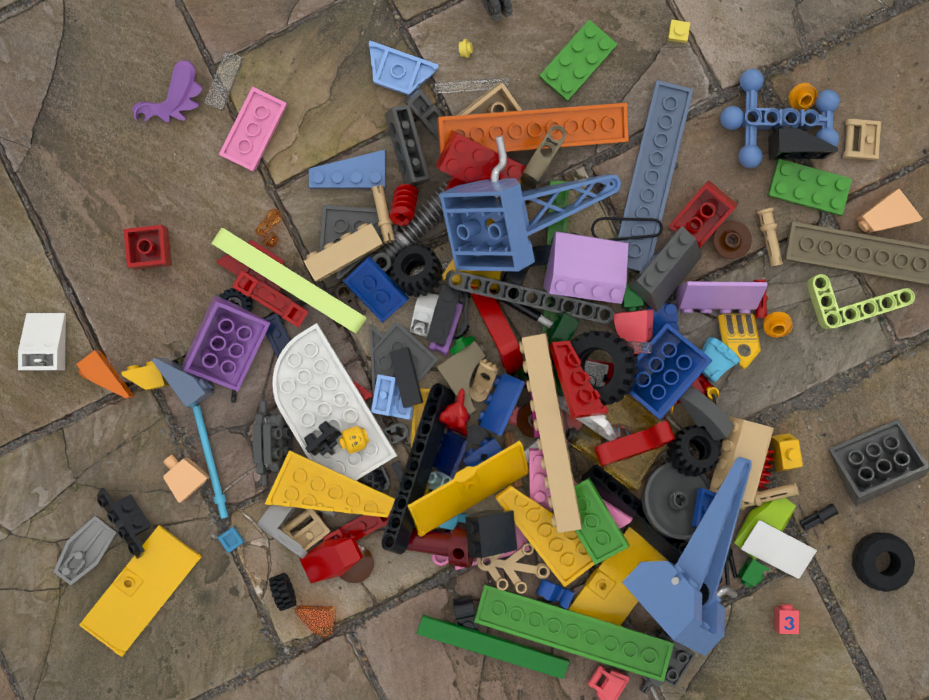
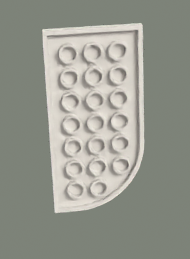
[273,323,397,480]

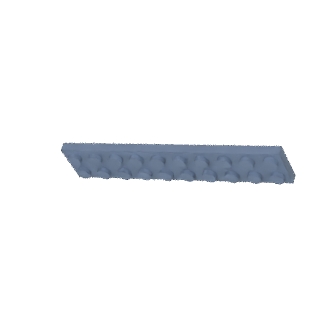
[617,80,694,272]

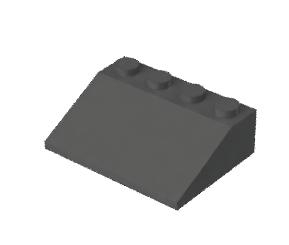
[829,419,929,506]

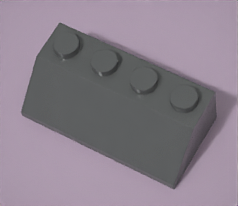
[628,226,702,312]

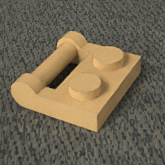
[842,119,881,160]
[280,509,331,551]

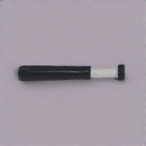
[493,290,554,328]

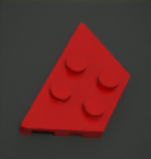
[216,240,285,292]

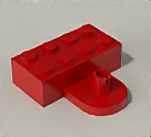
[436,130,526,191]

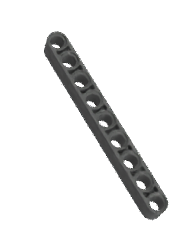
[446,270,614,324]

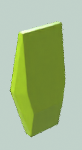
[733,498,796,560]

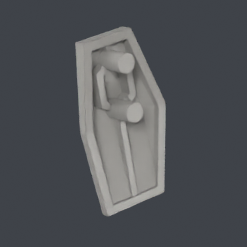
[53,516,117,585]

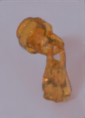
[256,208,282,248]

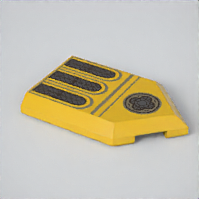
[718,314,761,370]

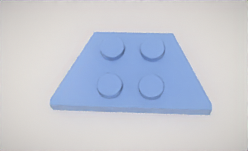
[369,41,439,96]

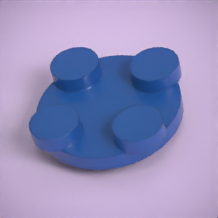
[646,303,679,336]

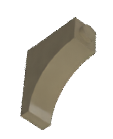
[437,341,487,416]

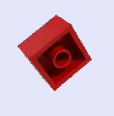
[123,225,172,270]

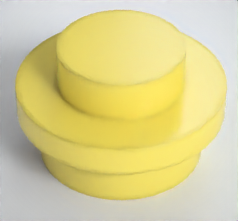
[459,39,473,58]

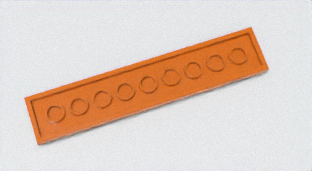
[437,103,629,155]

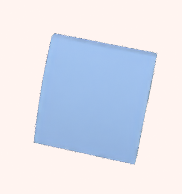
[371,375,414,420]

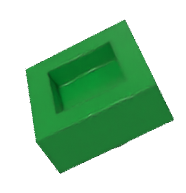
[450,335,477,356]

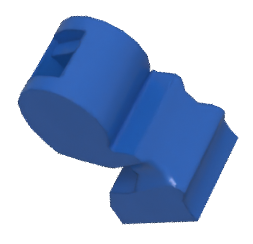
[536,579,575,609]

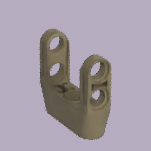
[521,125,566,189]

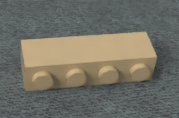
[304,223,384,283]

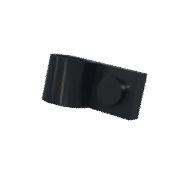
[453,595,479,631]

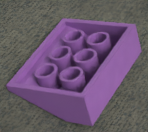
[182,295,270,391]

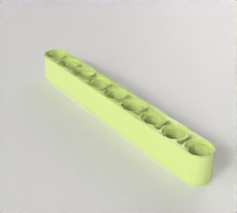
[211,227,367,334]

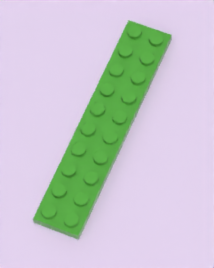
[474,584,674,682]

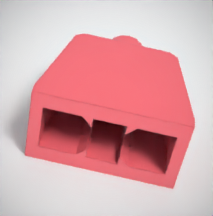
[613,309,654,354]

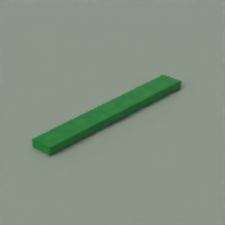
[416,614,570,679]

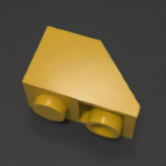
[121,361,169,390]

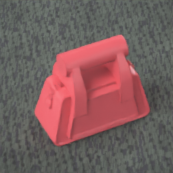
[588,665,630,700]

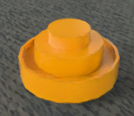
[788,83,817,111]
[763,312,793,338]

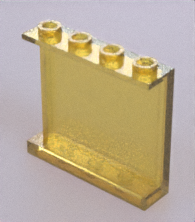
[571,395,676,491]

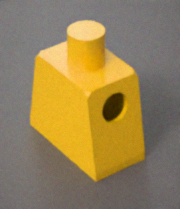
[771,433,803,472]

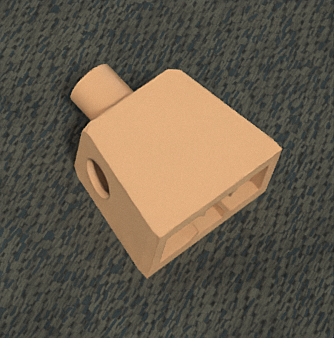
[163,455,210,503]

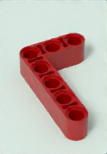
[470,286,524,375]

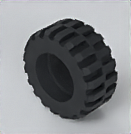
[570,331,639,405]

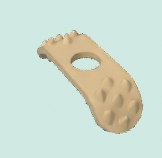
[470,359,499,402]

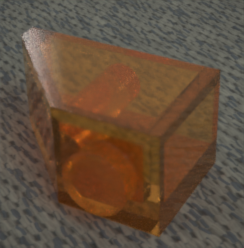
[295,605,336,637]

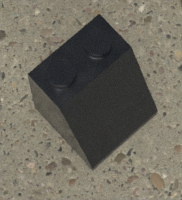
[465,510,517,558]

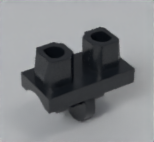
[304,421,342,456]

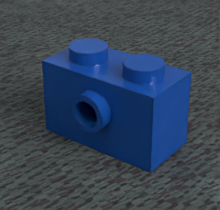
[462,437,502,467]

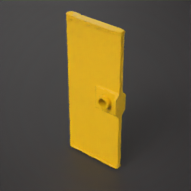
[407,441,529,537]
[79,525,202,657]
[568,526,668,626]

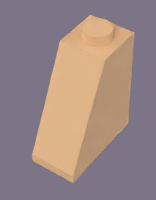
[857,189,922,234]

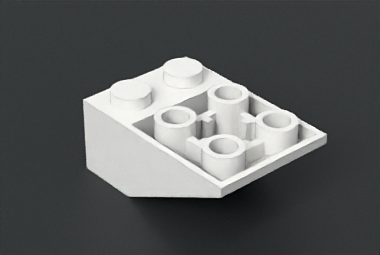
[18,313,66,371]

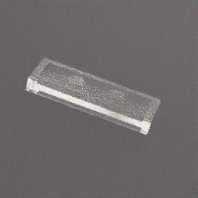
[205,51,244,111]

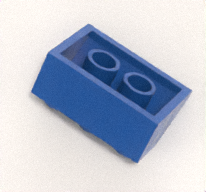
[477,373,525,436]

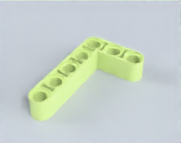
[807,274,915,329]

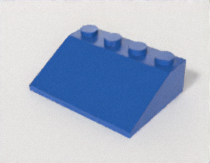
[629,323,713,420]

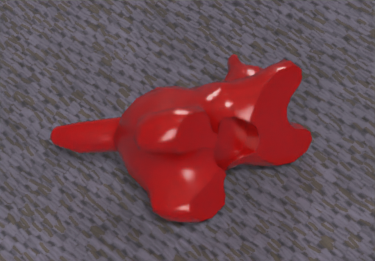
[439,388,470,437]

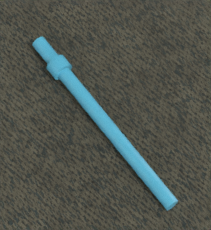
[192,405,228,519]

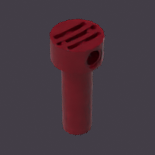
[406,526,474,568]

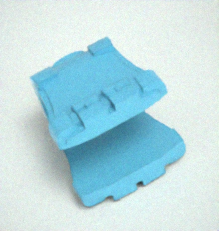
[701,337,740,383]

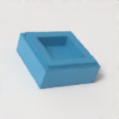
[217,526,245,553]

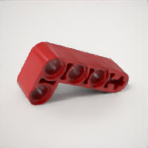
[594,420,675,467]

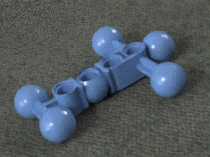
[720,68,840,169]

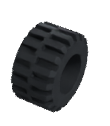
[390,244,443,297]
[667,424,721,477]

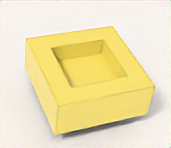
[668,20,690,43]

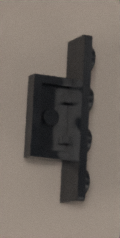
[97,487,151,559]

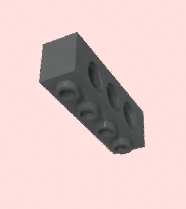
[385,105,430,186]

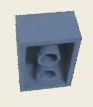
[152,358,215,408]

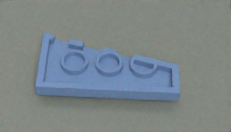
[309,150,386,189]

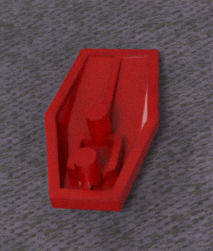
[299,537,363,583]

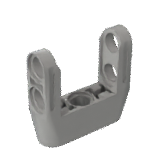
[258,505,337,559]

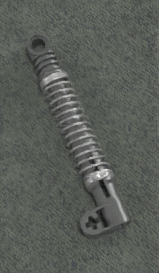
[373,178,450,272]

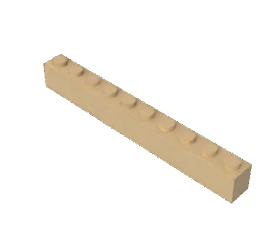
[519,333,582,533]

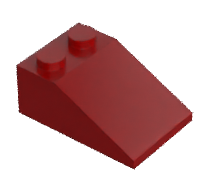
[668,180,738,248]

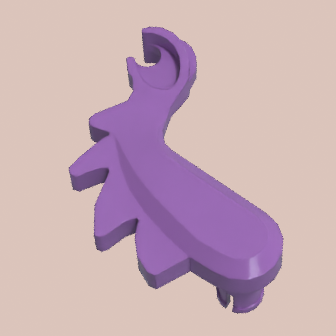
[132,60,203,122]

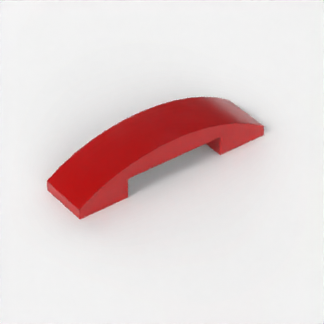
[232,270,309,328]
[323,512,391,541]

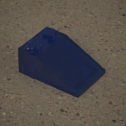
[433,430,469,478]

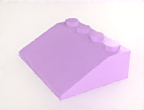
[543,231,628,304]
[676,281,767,314]

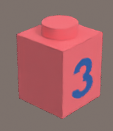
[774,604,799,634]

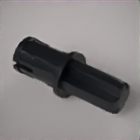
[800,503,839,531]

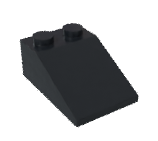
[768,126,838,160]

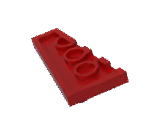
[549,341,609,419]

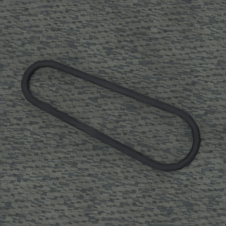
[591,217,663,241]

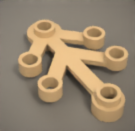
[477,543,550,594]

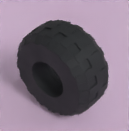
[852,532,915,592]

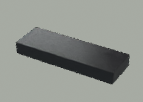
[390,347,423,408]

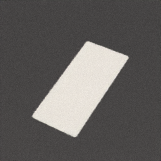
[741,520,817,579]

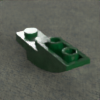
[517,311,579,381]

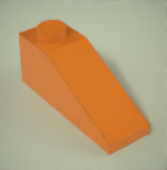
[76,350,134,399]

